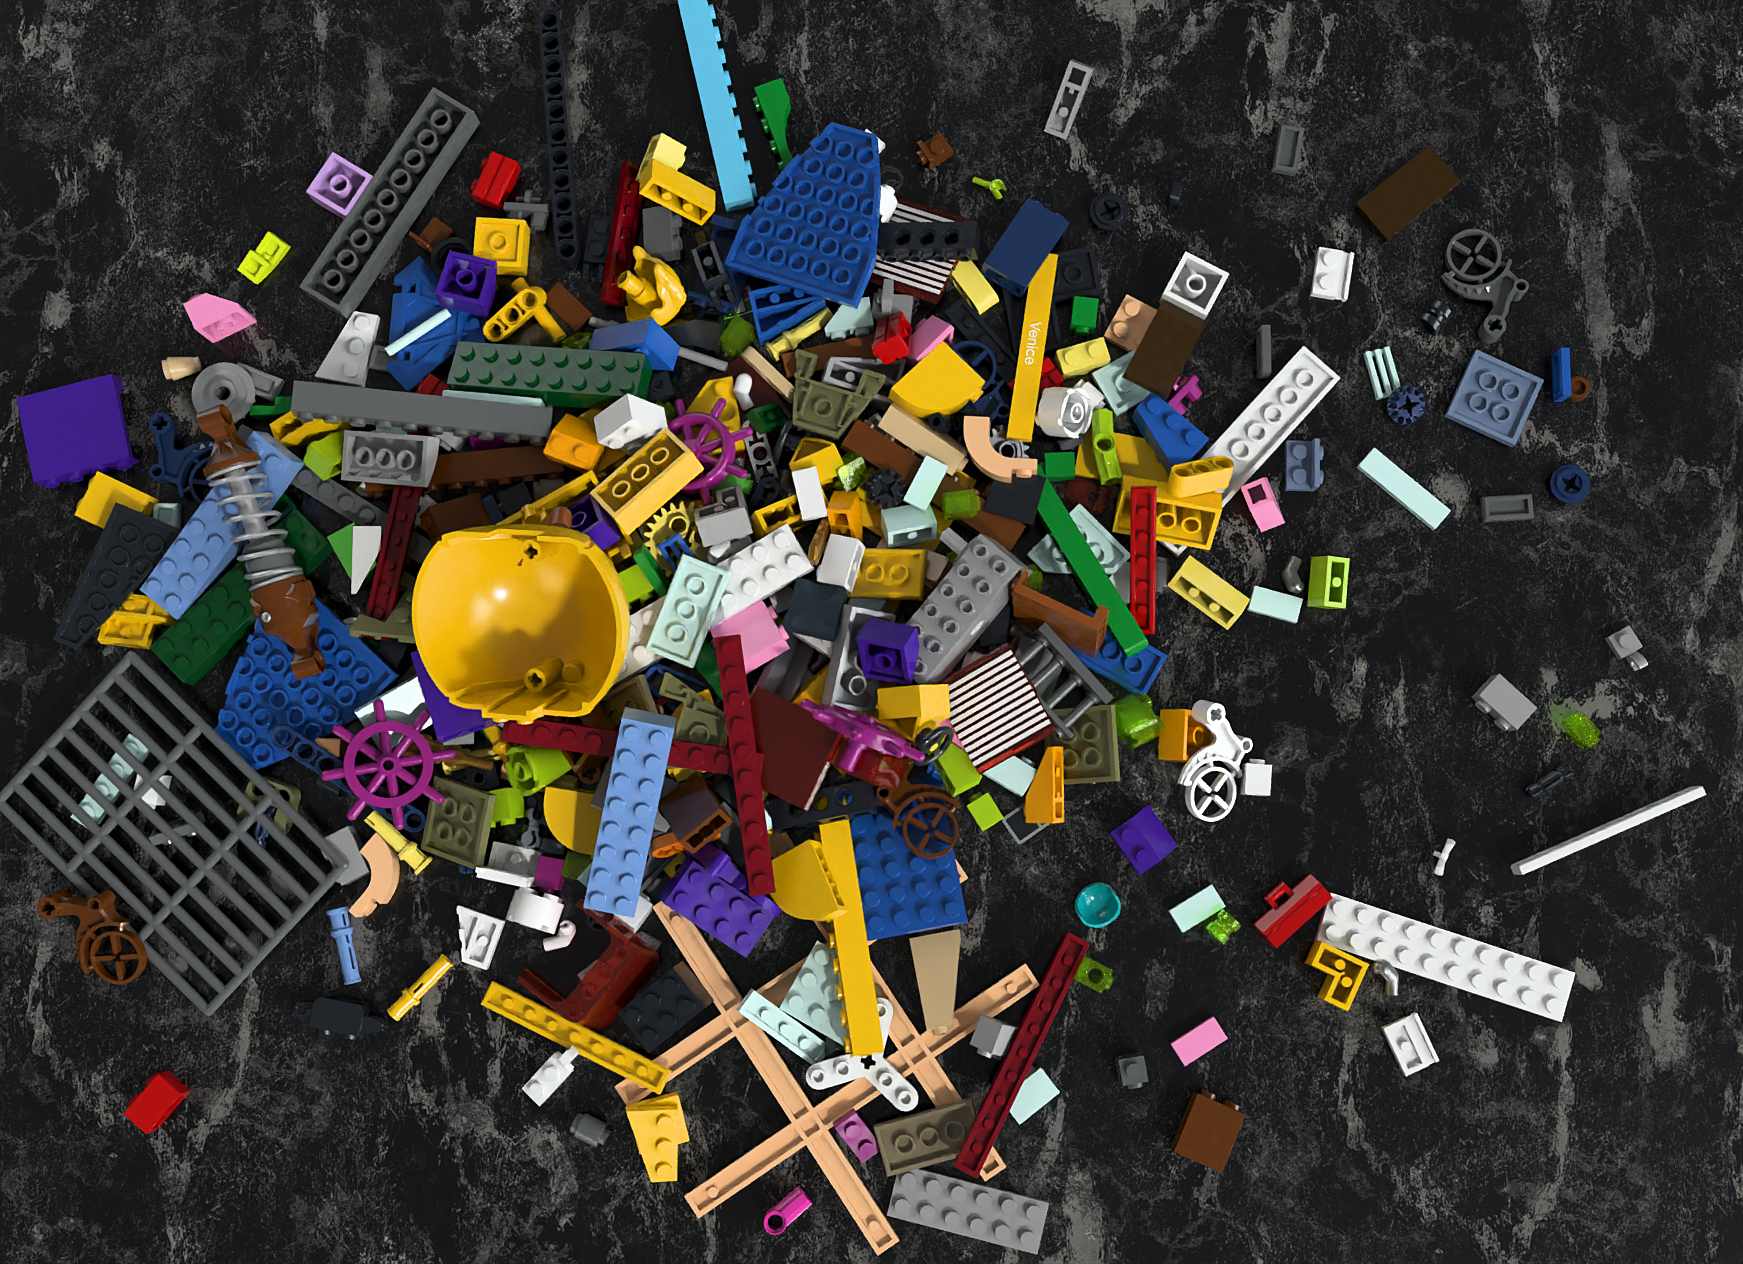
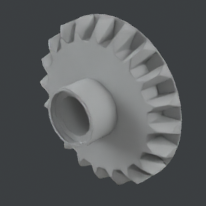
[192,362,257,423]

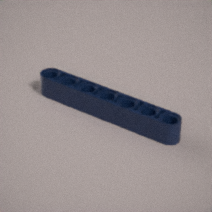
[271,725,426,832]

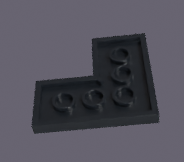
[1001,247,1102,358]

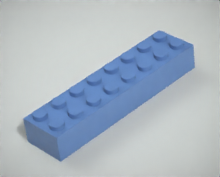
[140,431,305,620]
[583,707,677,918]

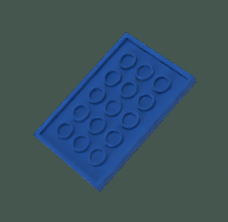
[844,776,968,941]

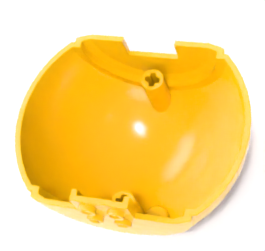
[412,524,630,724]

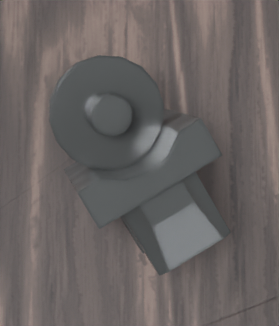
[504,190,552,231]

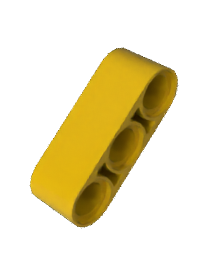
[483,286,547,342]
[1166,456,1234,498]

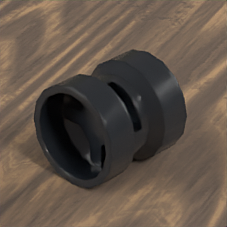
[1417,300,1452,335]

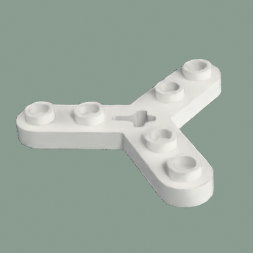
[806,997,918,1111]

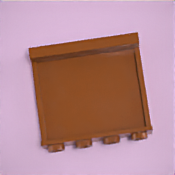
[1011,569,1110,658]

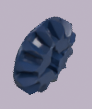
[1387,385,1427,424]
[1548,465,1590,504]

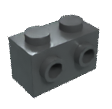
[643,206,683,262]

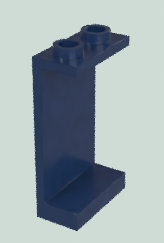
[981,197,1070,299]
[687,214,749,316]

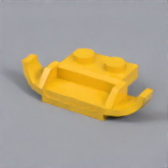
[97,594,177,650]

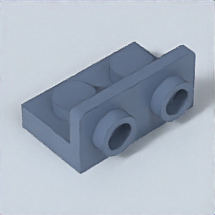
[1285,438,1324,491]

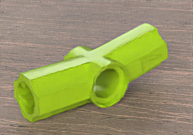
[1090,409,1123,486]

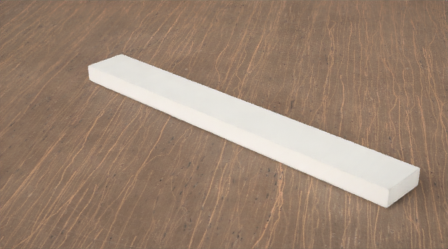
[1510,786,1706,875]

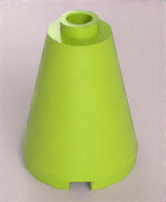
[505,745,572,796]

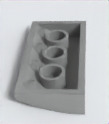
[341,430,440,487]
[821,604,896,714]

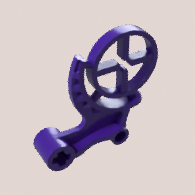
[685,842,783,917]

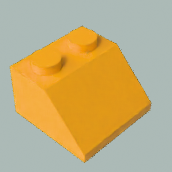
[543,413,607,474]
[1158,709,1214,764]

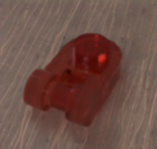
[1065,479,1112,515]

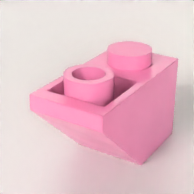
[1241,477,1285,532]

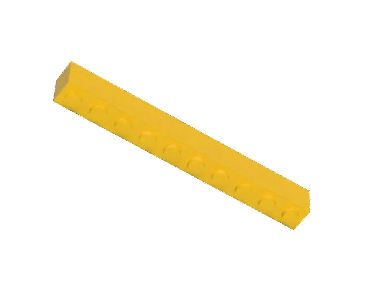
[813,796,884,1058]

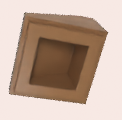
[315,738,348,759]

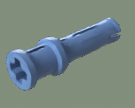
[326,906,361,985]

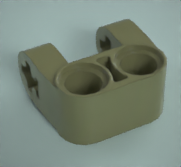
[237,776,301,835]

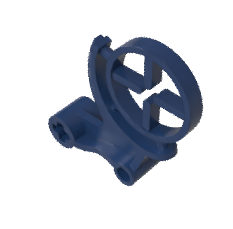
[951,340,1011,460]
[149,412,215,504]

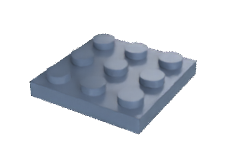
[1444,349,1544,447]

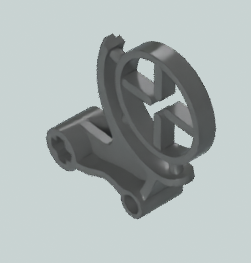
[1440,229,1529,344]

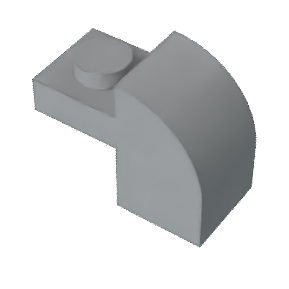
[872,279,913,325]

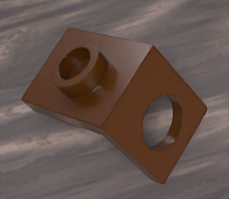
[409,217,454,255]

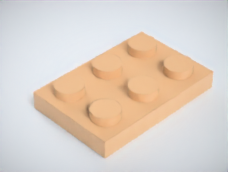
[1103,294,1157,352]

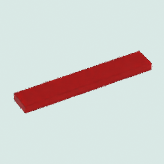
[1130,485,1157,634]

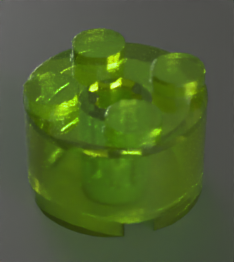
[1110,692,1164,750]

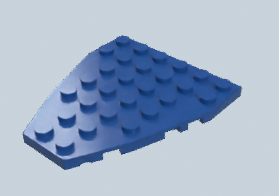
[724,122,881,309]
[215,596,400,771]

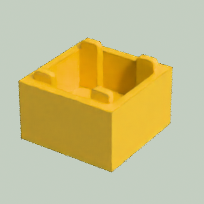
[473,217,531,276]

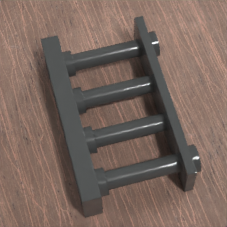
[997,622,1113,740]

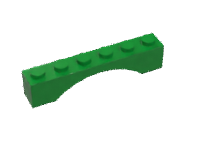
[752,78,793,173]

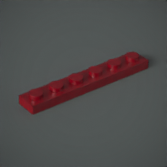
[599,161,643,309]

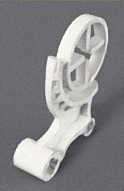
[1178,700,1253,822]

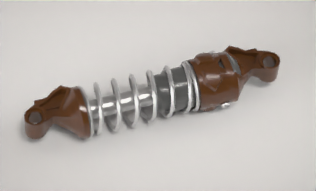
[196,404,326,680]

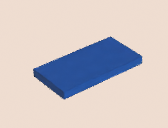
[1067,606,1168,699]

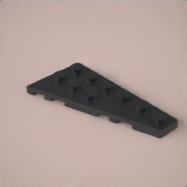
[53,502,182,650]

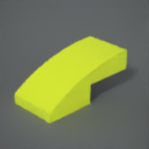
[237,231,291,284]

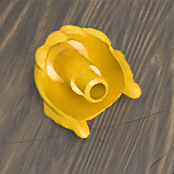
[617,246,686,327]

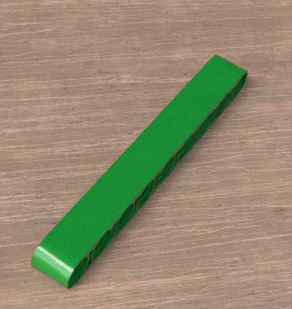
[1032,458,1149,659]

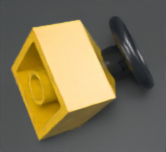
[773,418,848,492]
[877,684,954,766]

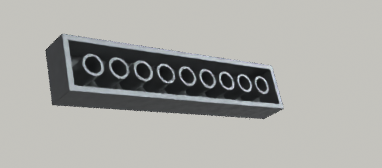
[299,87,480,320]

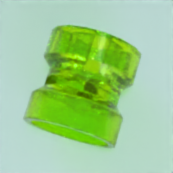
[1205,909,1241,945]

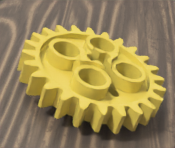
[642,500,714,578]

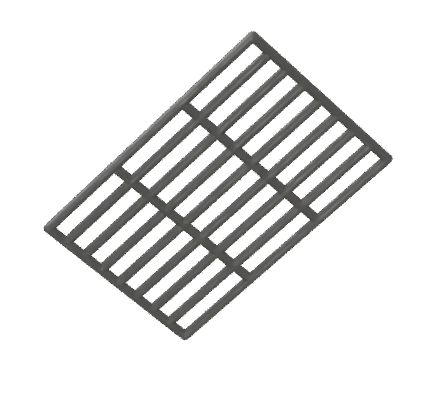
[0,651,349,1016]

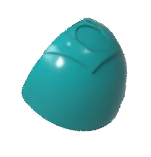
[1075,882,1121,928]

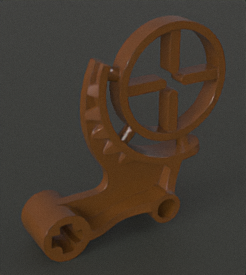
[875,740,962,859]
[37,890,147,985]

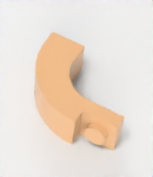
[964,416,1038,483]

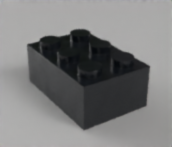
[618,960,714,1053]

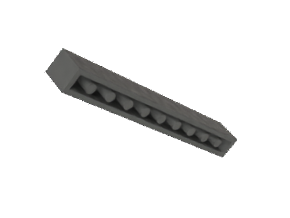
[291,380,553,445]
[237,424,432,565]

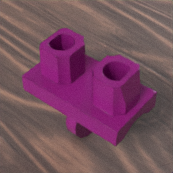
[1163,375,1202,415]

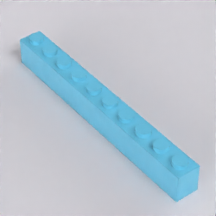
[678,0,758,212]

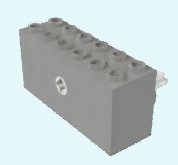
[906,527,1033,685]

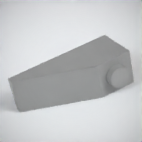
[1044,59,1094,140]

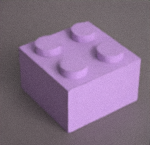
[306,152,373,219]

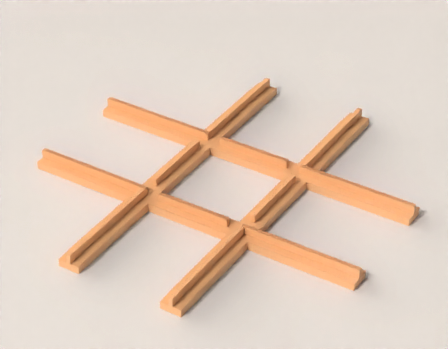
[614,827,1040,1255]

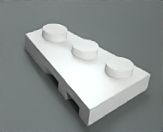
[315,311,380,387]

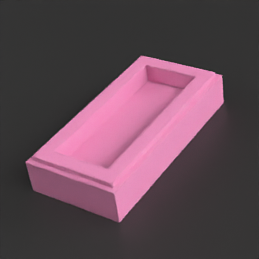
[1170,1016,1228,1066]

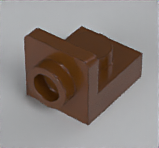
[915,133,954,170]

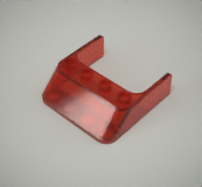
[517,895,659,1031]

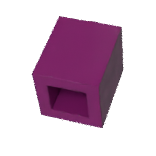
[533,855,569,894]

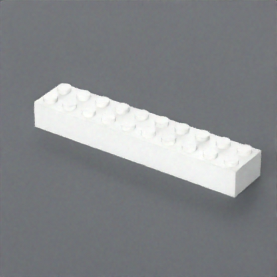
[609,524,815,690]

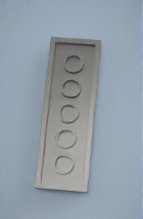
[887,1168,1049,1254]

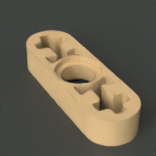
[741,346,795,404]

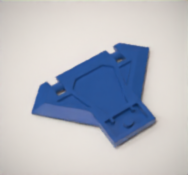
[386,256,490,392]

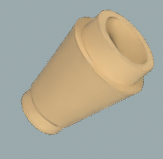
[162,356,202,381]

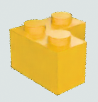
[1305,940,1369,1011]

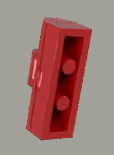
[1253,874,1333,948]

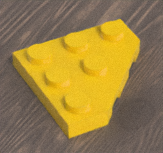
[676,376,745,455]

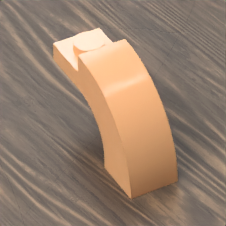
[349,832,400,917]

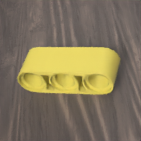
[940,260,999,315]

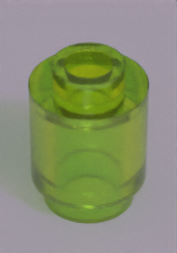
[1562,710,1601,749]

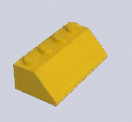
[590,427,704,535]
[1112,475,1222,550]

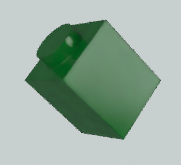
[1069,296,1099,336]
[1039,452,1075,482]

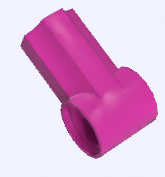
[764,1186,812,1235]

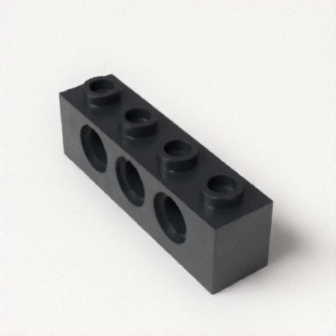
[878,221,980,263]
[769,777,877,834]

